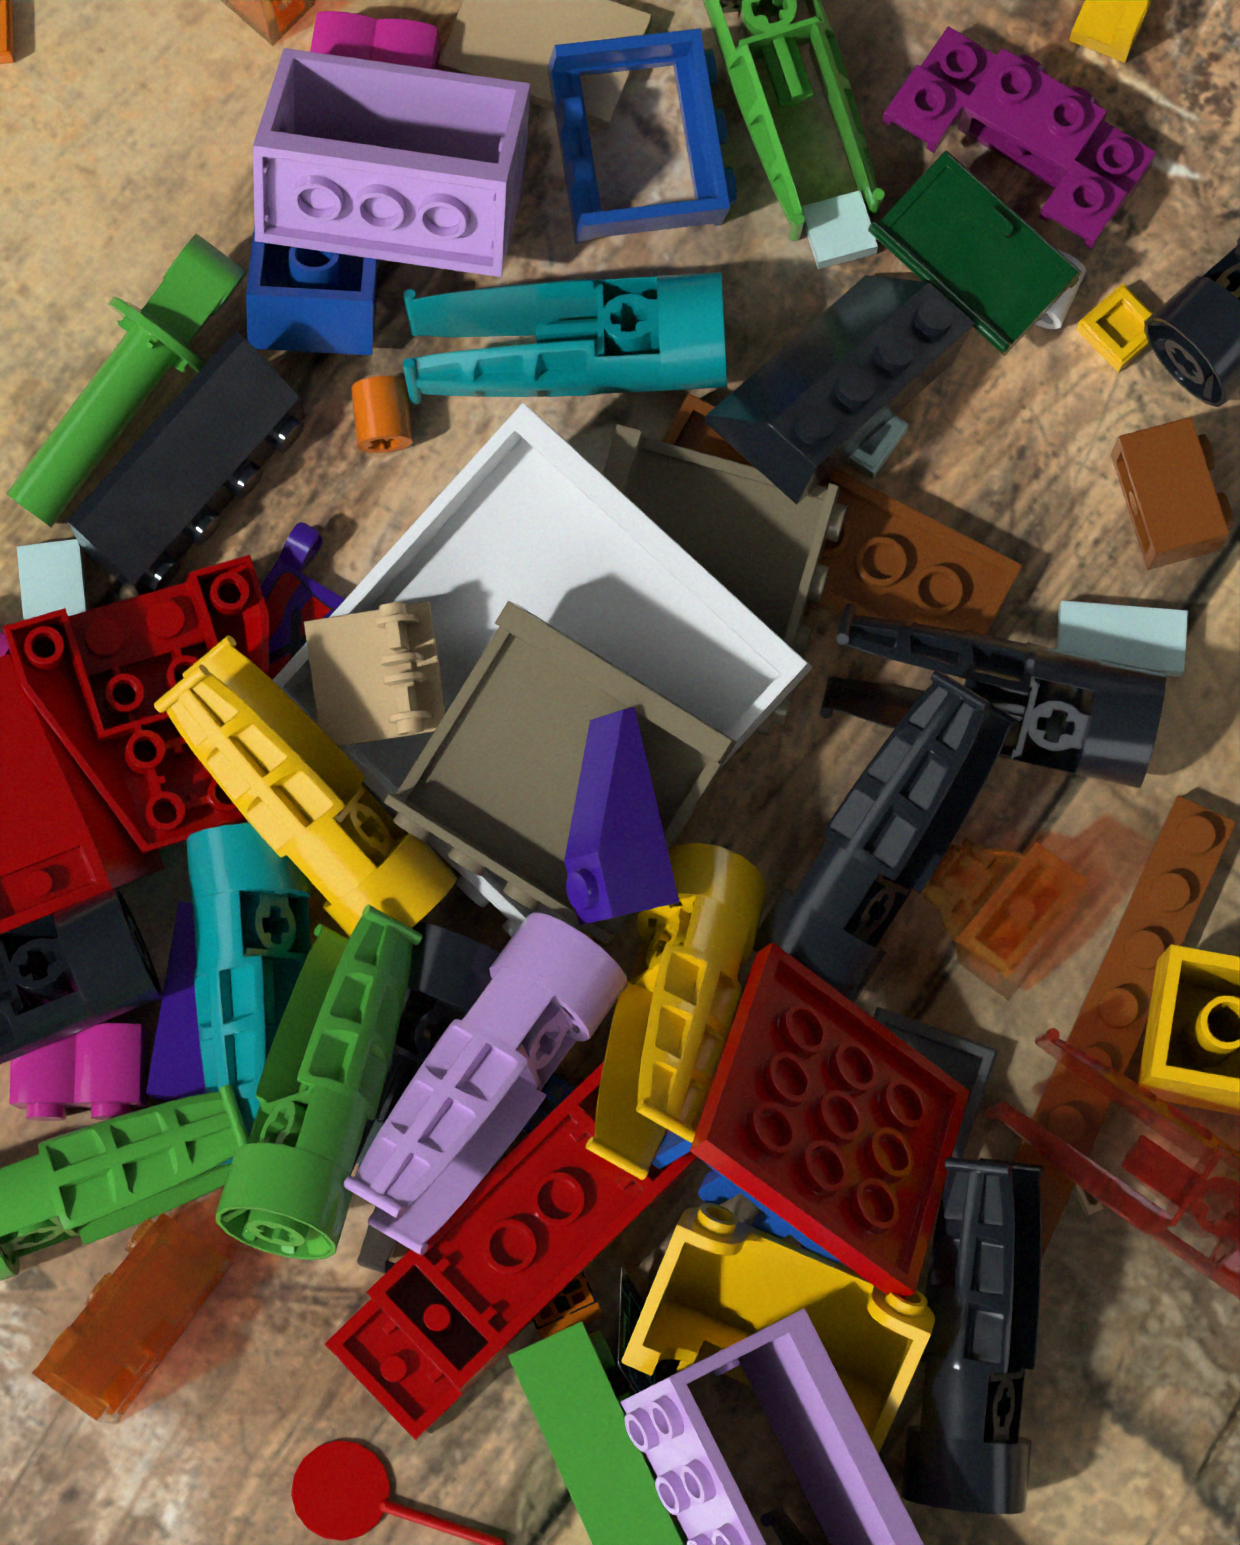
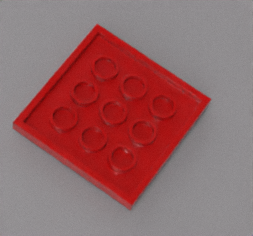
[690,942,970,1299]

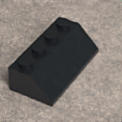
[704,275,975,505]
[66,331,306,596]

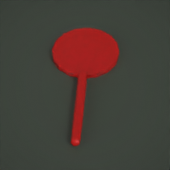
[291,1440,507,1545]

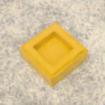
[1076,283,1153,373]

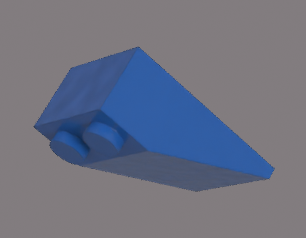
[246,225,379,355]

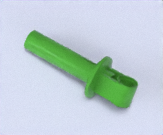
[6,233,247,528]

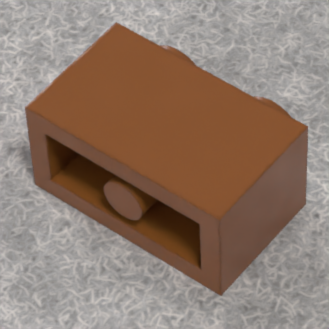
[1111,417,1233,570]

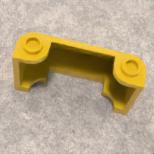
[621,1203,935,1454]

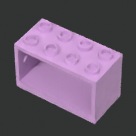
[253,48,531,277]
[621,1308,924,1545]

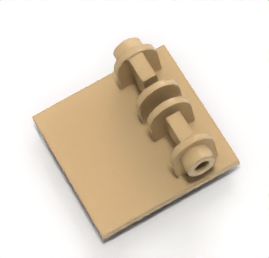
[304,601,446,747]

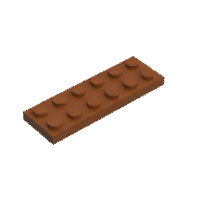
[661,393,1023,679]

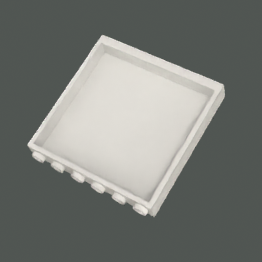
[273,403,813,938]

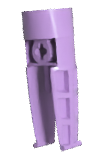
[343,912,628,1255]

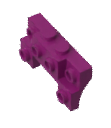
[882,26,1157,250]

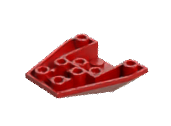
[3,555,269,854]
[0,654,165,934]

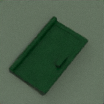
[868,150,1082,356]

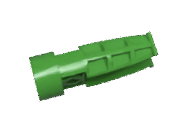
[703,0,885,242]
[216,904,422,1260]
[0,1084,249,1281]

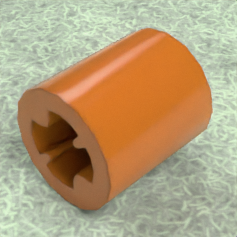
[351,376,413,453]

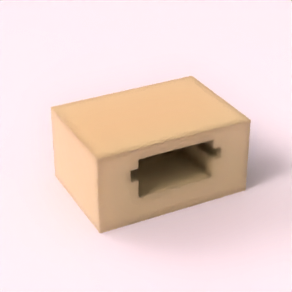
[1073,1179,1104,1217]

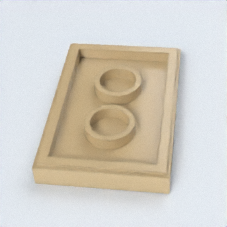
[438,0,652,130]

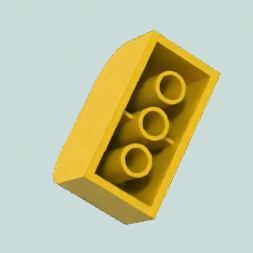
[1137,944,1240,1116]

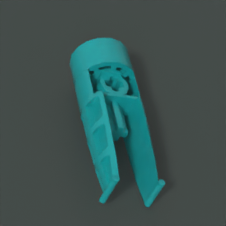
[402,272,727,405]
[187,823,311,1166]

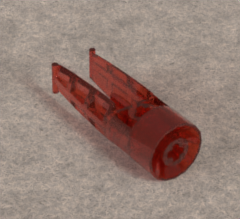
[986,1028,1240,1300]

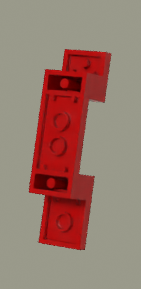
[324,1062,702,1441]

